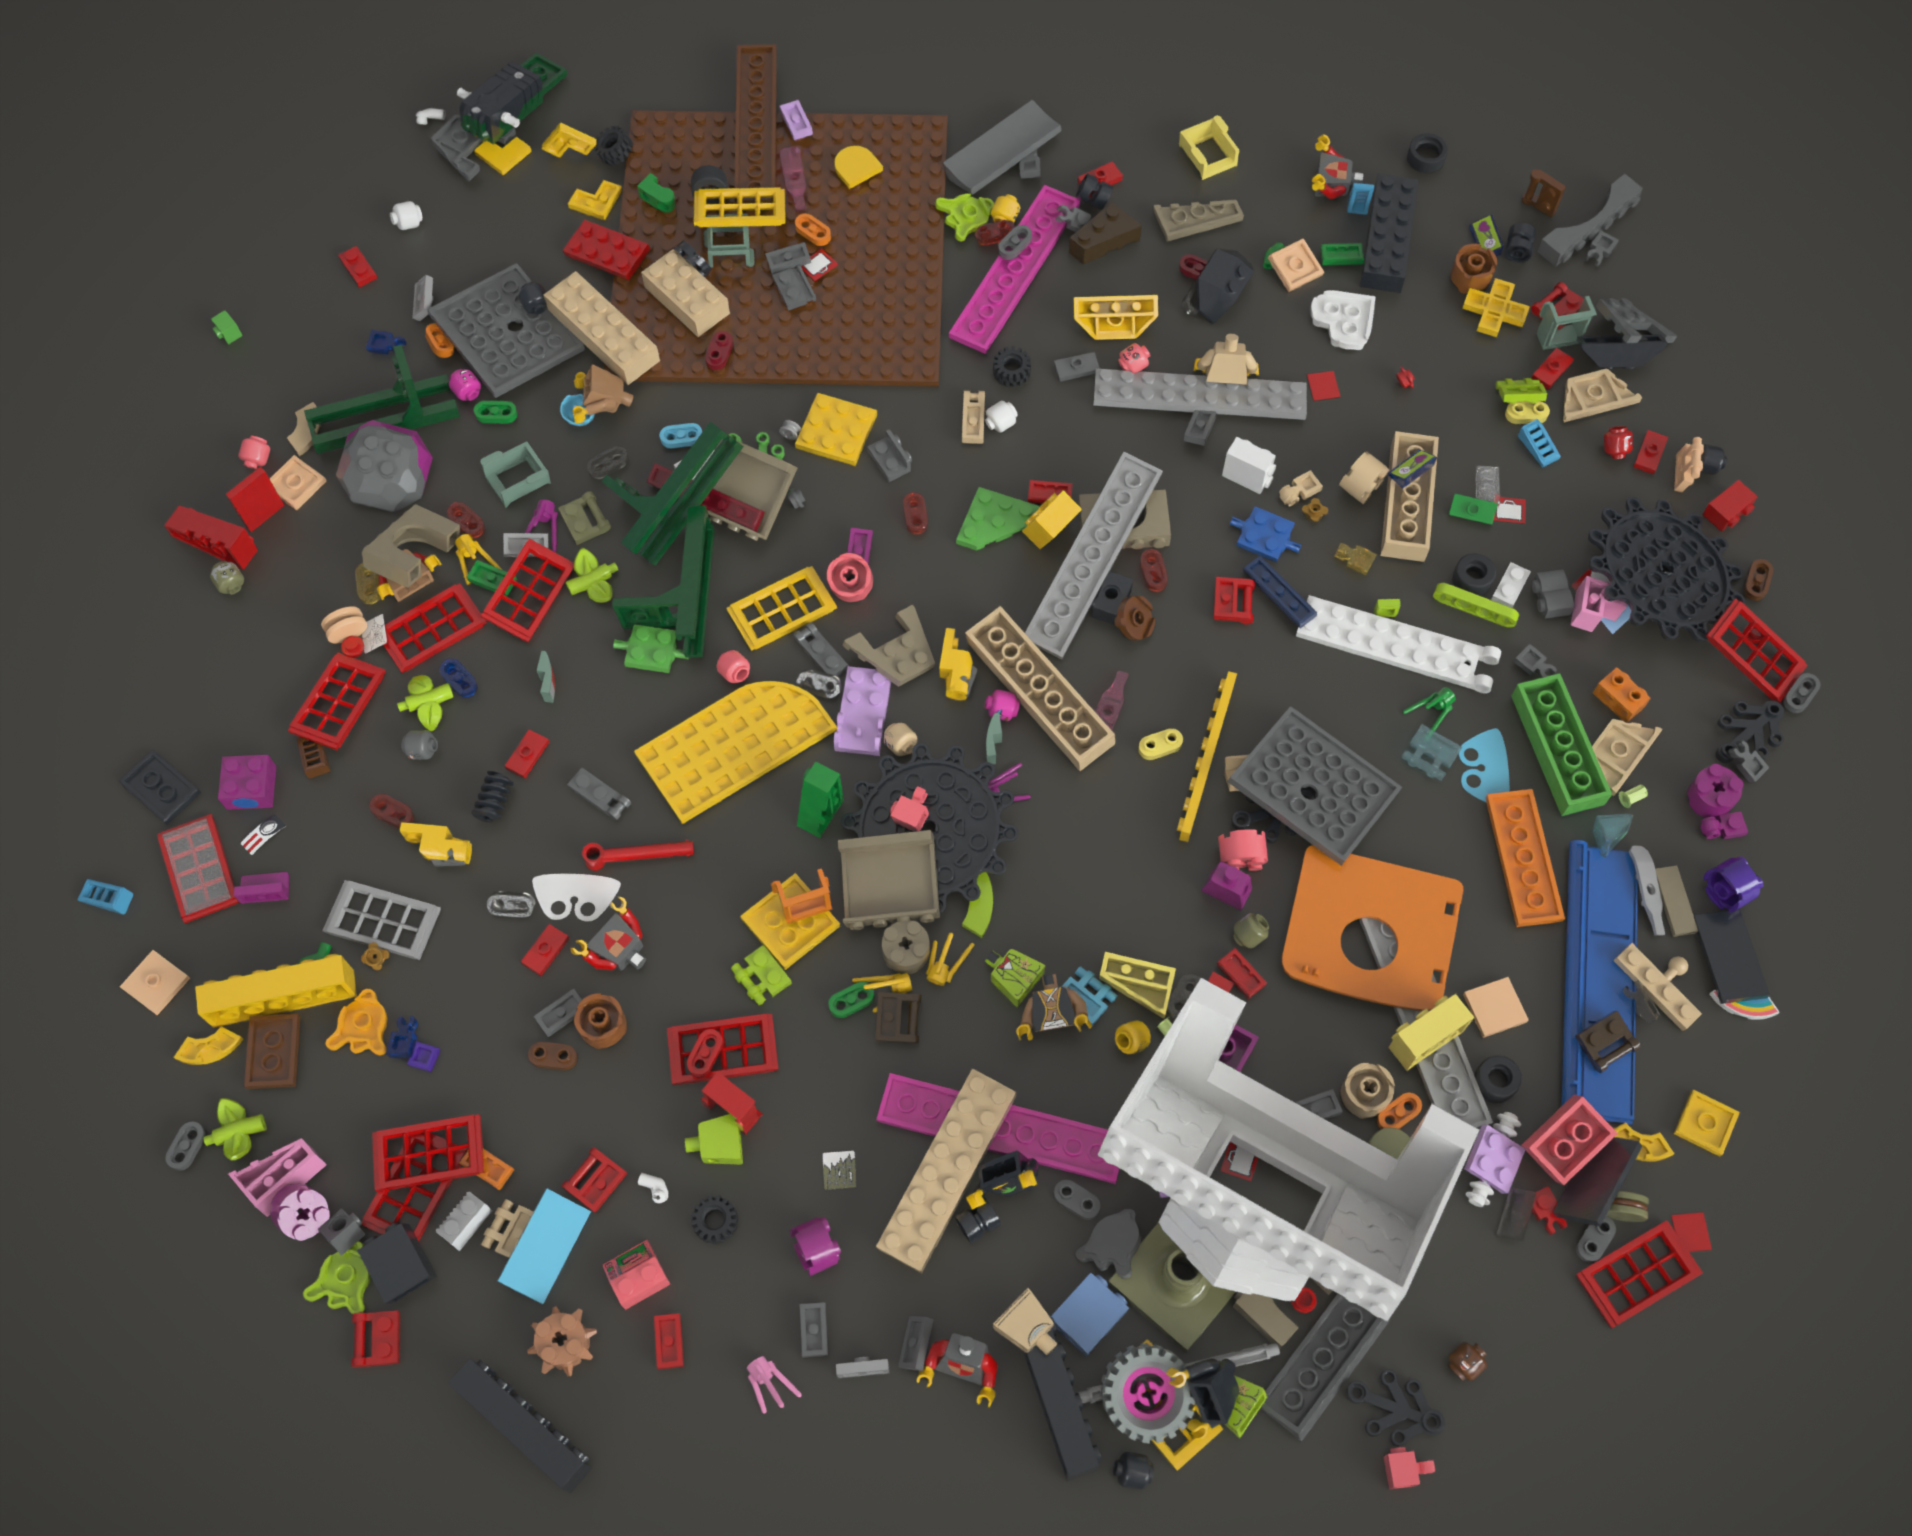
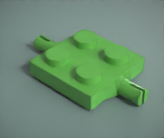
[613,624,689,673]

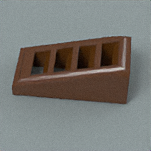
[297,737,331,779]

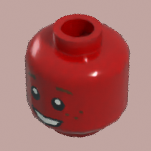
[1603,426,1633,459]

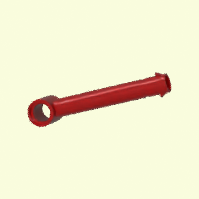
[582,840,694,871]

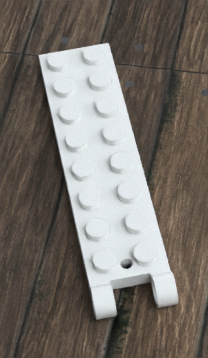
[1296,595,1501,693]

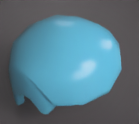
[560,394,595,426]

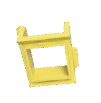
[1179,115,1239,180]

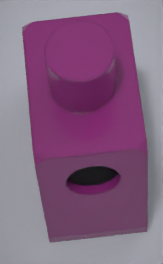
[1201,862,1252,911]

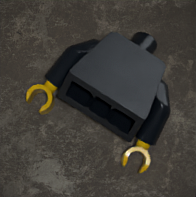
[966,1150,1038,1210]
[1166,1358,1239,1439]

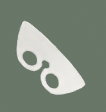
[532,874,621,921]

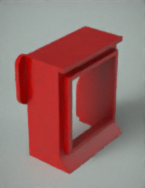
[700,1072,763,1135]

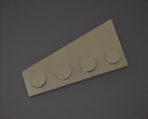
[1153,200,1244,241]

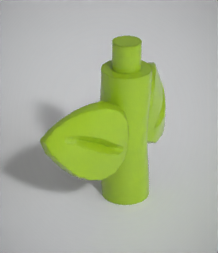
[565,548,618,603]
[397,675,454,732]
[204,1098,267,1160]

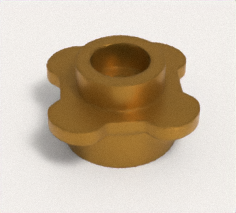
[1302,498,1328,522]
[361,942,390,971]

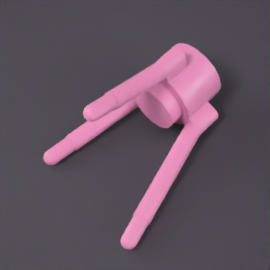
[747,1356,801,1414]

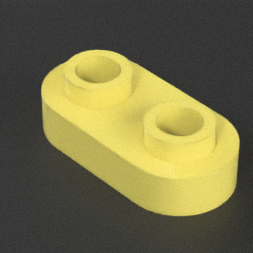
[1505,401,1550,424]
[1138,729,1183,760]

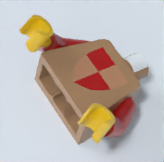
[377,549,442,602]

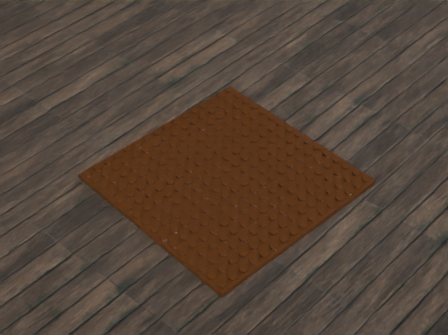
[604,110,948,387]

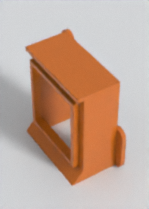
[771,868,833,924]

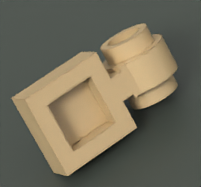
[1279,470,1323,506]

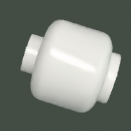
[390,201,422,230]
[985,401,1018,433]

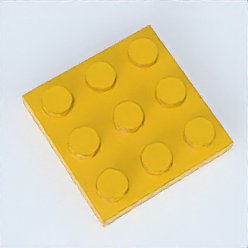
[795,393,877,466]
[740,873,840,970]

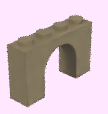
[1078,490,1171,549]
[362,504,460,588]
[1233,1230,1333,1349]

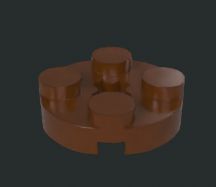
[1115,596,1155,641]

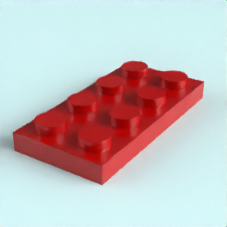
[563,220,651,281]

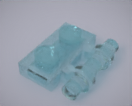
[1401,724,1462,781]

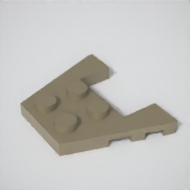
[843,605,935,687]

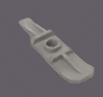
[1629,846,1665,936]

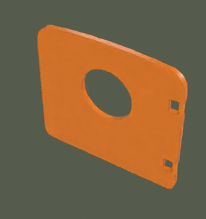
[1282,845,1463,1011]

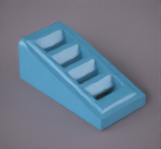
[1347,183,1374,215]
[1518,419,1561,468]
[77,879,133,914]

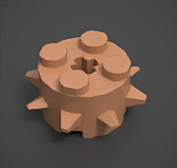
[527,1307,597,1376]

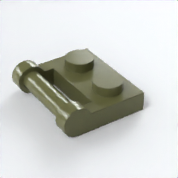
[558,491,611,545]

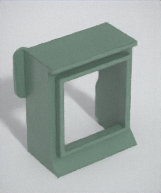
[704,214,755,267]
[1536,296,1597,350]
[480,441,551,508]

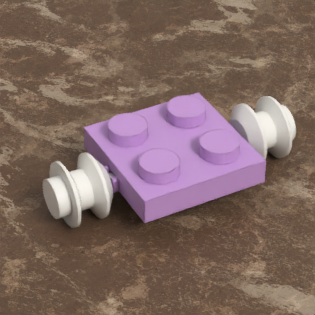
[1464,1112,1525,1207]

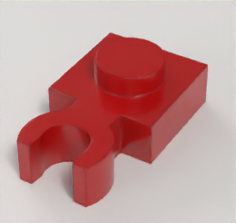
[1525,1186,1567,1235]

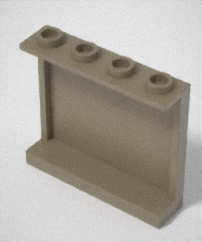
[707,439,797,541]
[838,830,940,930]

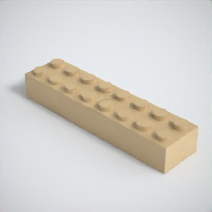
[965,606,1115,771]
[876,1069,1016,1274]

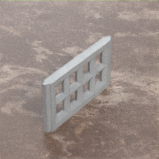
[322,880,441,960]

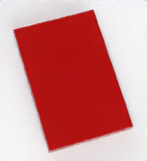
[226,467,285,532]

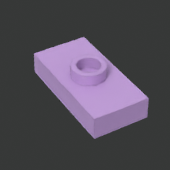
[780,100,813,140]

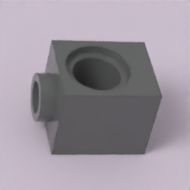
[318,1208,365,1256]

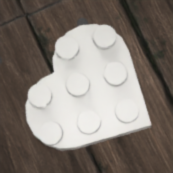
[1310,290,1376,350]

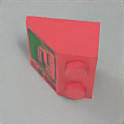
[603,1240,670,1310]

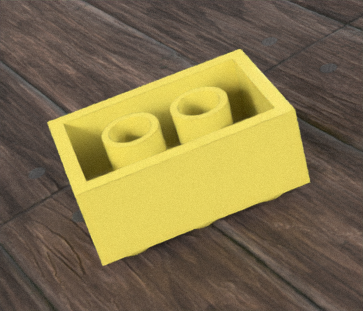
[1389,994,1474,1071]

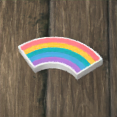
[1710,990,1780,1020]

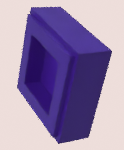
[407,1041,440,1072]

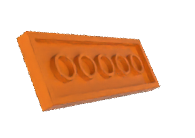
[1485,789,1565,927]

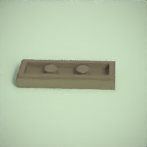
[1655,865,1698,937]

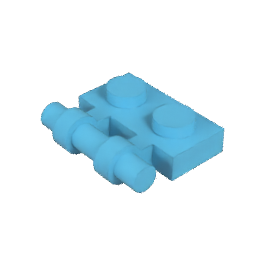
[1062,966,1118,1026]

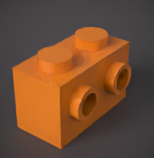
[1593,667,1651,723]

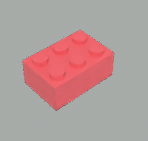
[1521,1095,1618,1185]

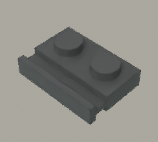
[772,265,816,311]

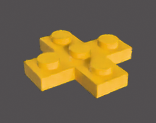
[1462,278,1530,337]

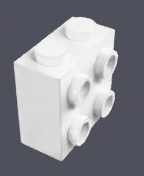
[1222,437,1276,494]

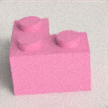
[1571,576,1627,632]

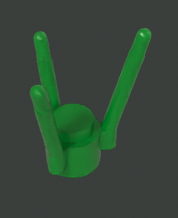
[1402,687,1456,741]

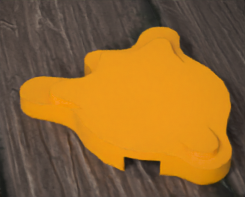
[325,989,388,1056]

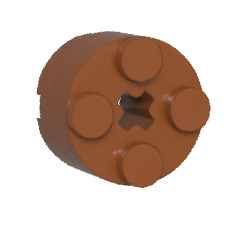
[1450,244,1497,294]
[574,993,627,1049]

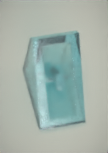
[1592,814,1633,858]

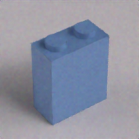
[1051,1273,1129,1358]

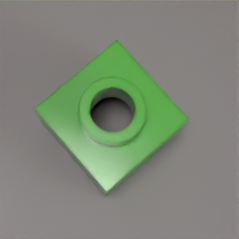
[211,310,242,344]

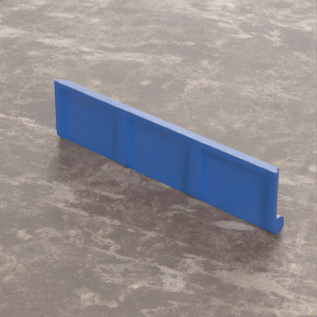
[1561,840,1638,1125]

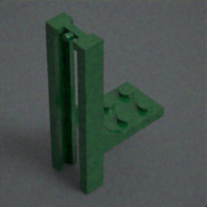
[304,344,460,454]
[601,421,744,566]
[612,506,715,658]

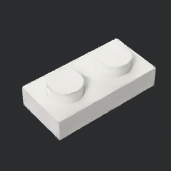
[1491,562,1531,608]

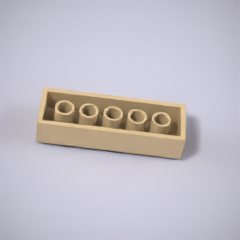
[544,271,660,385]
[1380,431,1439,562]

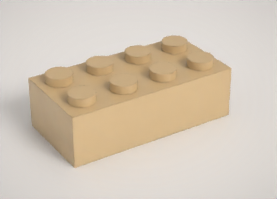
[641,249,730,337]

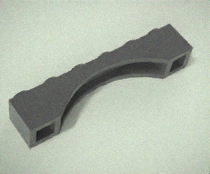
[1537,174,1643,267]

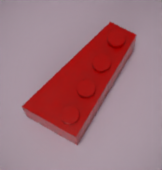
[164,505,258,570]

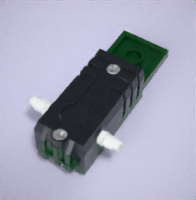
[457,53,567,144]

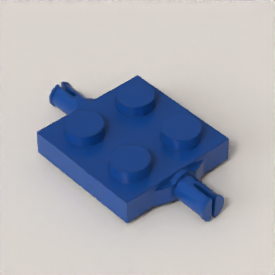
[1230,506,1302,563]

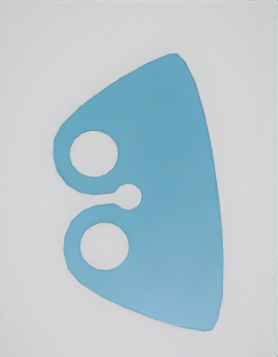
[1459,728,1510,802]

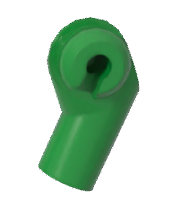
[1263,242,1286,269]
[298,942,332,964]

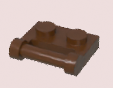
[1522,169,1566,217]

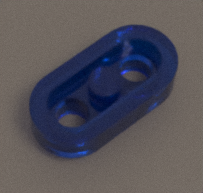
[440,659,478,697]

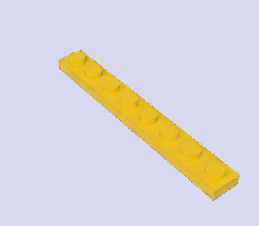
[1177,671,1237,842]

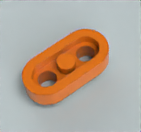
[795,214,831,246]
[425,323,454,358]
[1377,1093,1422,1129]

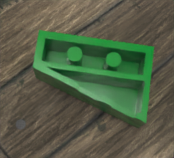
[797,762,844,838]

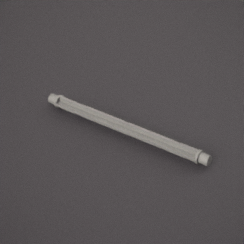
[1077,1343,1280,1404]

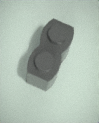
[1532,569,1574,618]

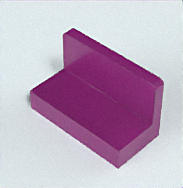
[234,872,289,904]

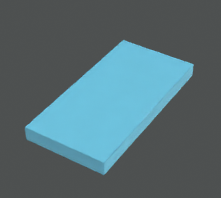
[497,1189,591,1304]

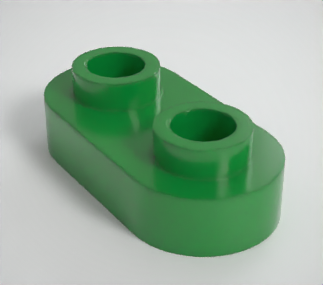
[474,401,518,424]
[829,982,874,1018]

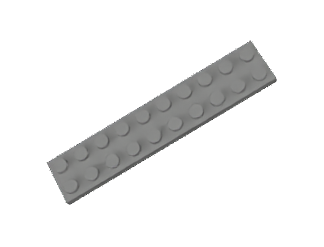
[1093,369,1307,420]
[1025,452,1163,660]
[1359,918,1493,1129]

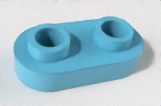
[660,423,702,448]

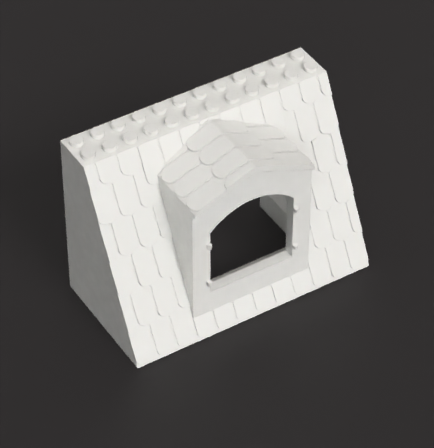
[1098,978,1479,1321]

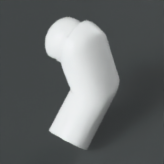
[416,108,446,125]
[638,1173,668,1204]

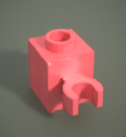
[890,786,929,832]
[1384,1447,1435,1489]

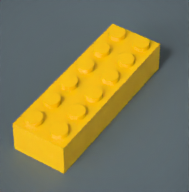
[195,954,357,1028]

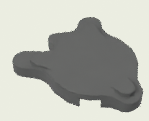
[1075,1209,1141,1279]

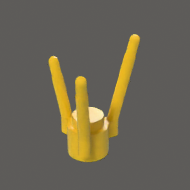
[455,534,502,585]
[926,933,975,986]
[852,973,912,1013]

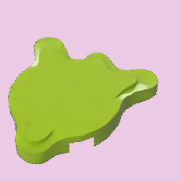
[935,194,994,241]
[303,1241,371,1314]

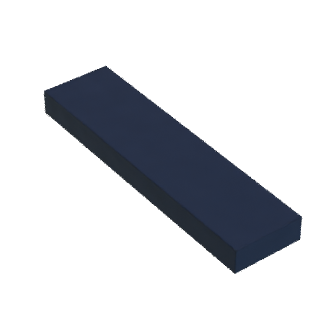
[1243,555,1317,629]

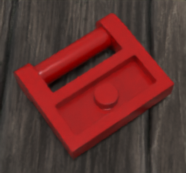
[1531,282,1584,330]
[1213,577,1255,624]
[561,1147,627,1213]
[351,1310,400,1368]

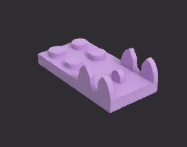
[834,666,891,756]

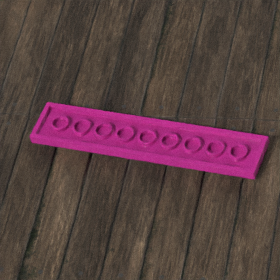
[949,185,1080,354]
[877,1073,1119,1184]

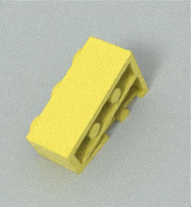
[1099,952,1176,1019]

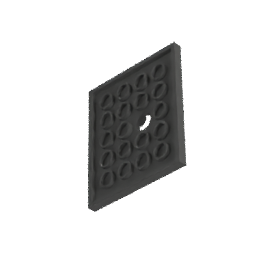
[427,263,585,398]
[1227,706,1402,866]

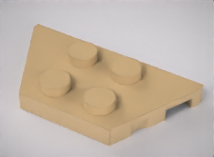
[1563,369,1642,422]
[1592,719,1663,796]

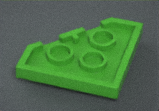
[956,487,1040,550]

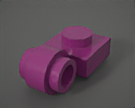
[1700,812,1749,839]

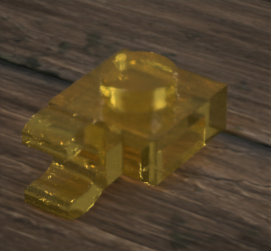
[1334,543,1377,575]

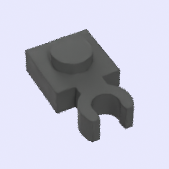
[1020,149,1041,179]
[1055,205,1091,232]
[1585,231,1619,267]
[1514,644,1557,678]
[1728,740,1769,783]

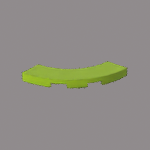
[962,872,993,938]

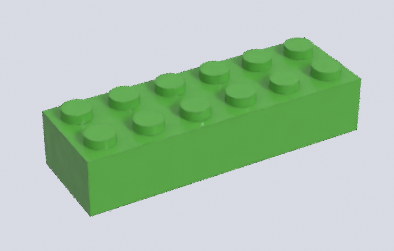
[1511,673,1612,816]

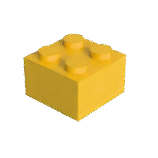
[1022,490,1082,549]

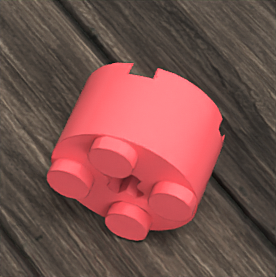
[827,553,873,602]
[1218,830,1268,871]

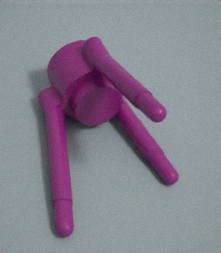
[525,499,558,552]
[988,763,1031,801]

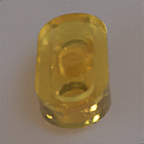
[355,563,381,604]

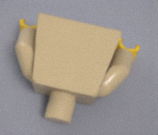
[1193,334,1259,385]

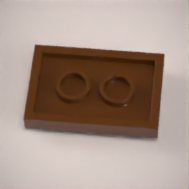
[244,1014,301,1089]

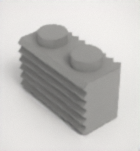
[436,1192,492,1251]

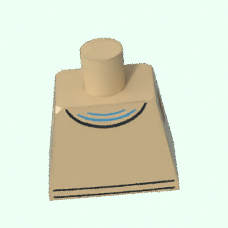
[993,1288,1057,1355]

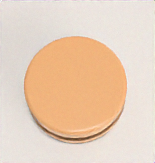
[321,606,367,643]

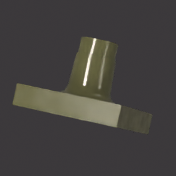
[1108,1222,1237,1353]

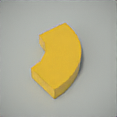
[173,1026,243,1065]
[1614,1122,1674,1162]

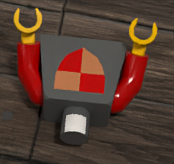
[1311,135,1363,200]
[570,896,646,971]
[917,1333,998,1407]

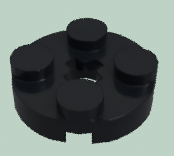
[674,240,712,277]

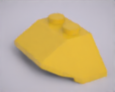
[1074,295,1158,340]

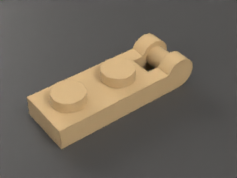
[962,391,985,444]

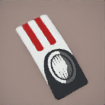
[241,815,286,855]

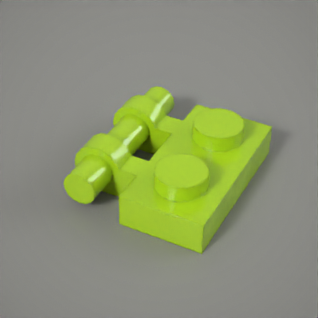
[1496,378,1547,404]
[731,945,792,1005]

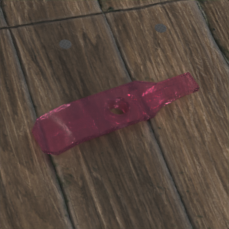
[779,147,807,211]
[1095,671,1129,731]

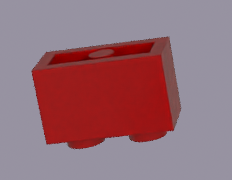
[1702,480,1758,532]

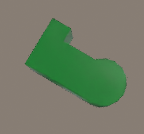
[637,173,676,213]

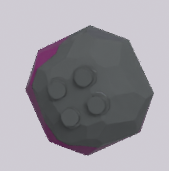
[336,420,433,513]

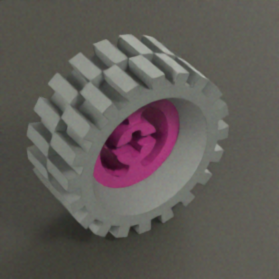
[1101,1343,1196,1443]

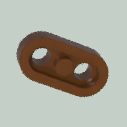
[1743,559,1774,601]
[528,1042,578,1071]

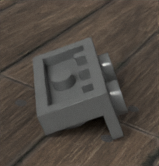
[867,429,912,482]

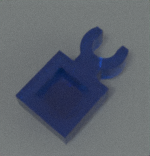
[366,330,407,355]
[386,1016,418,1058]

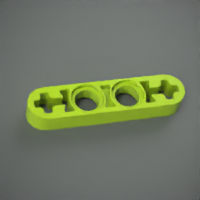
[1433,583,1519,627]

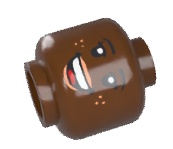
[1448,1342,1487,1381]

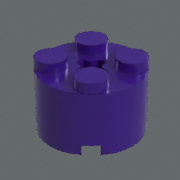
[1703,856,1763,912]

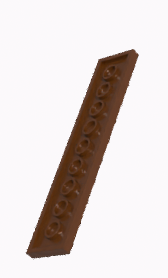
[734,44,777,204]

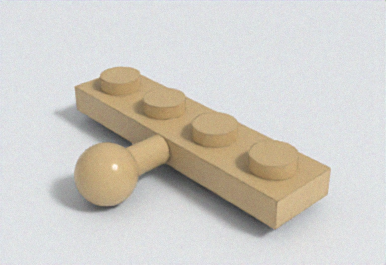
[1613,943,1702,1031]

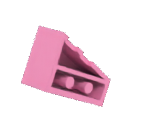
[228,1138,326,1217]

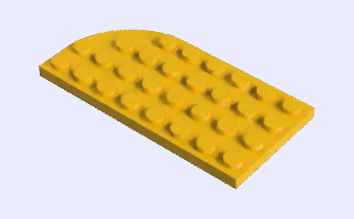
[634,681,837,824]

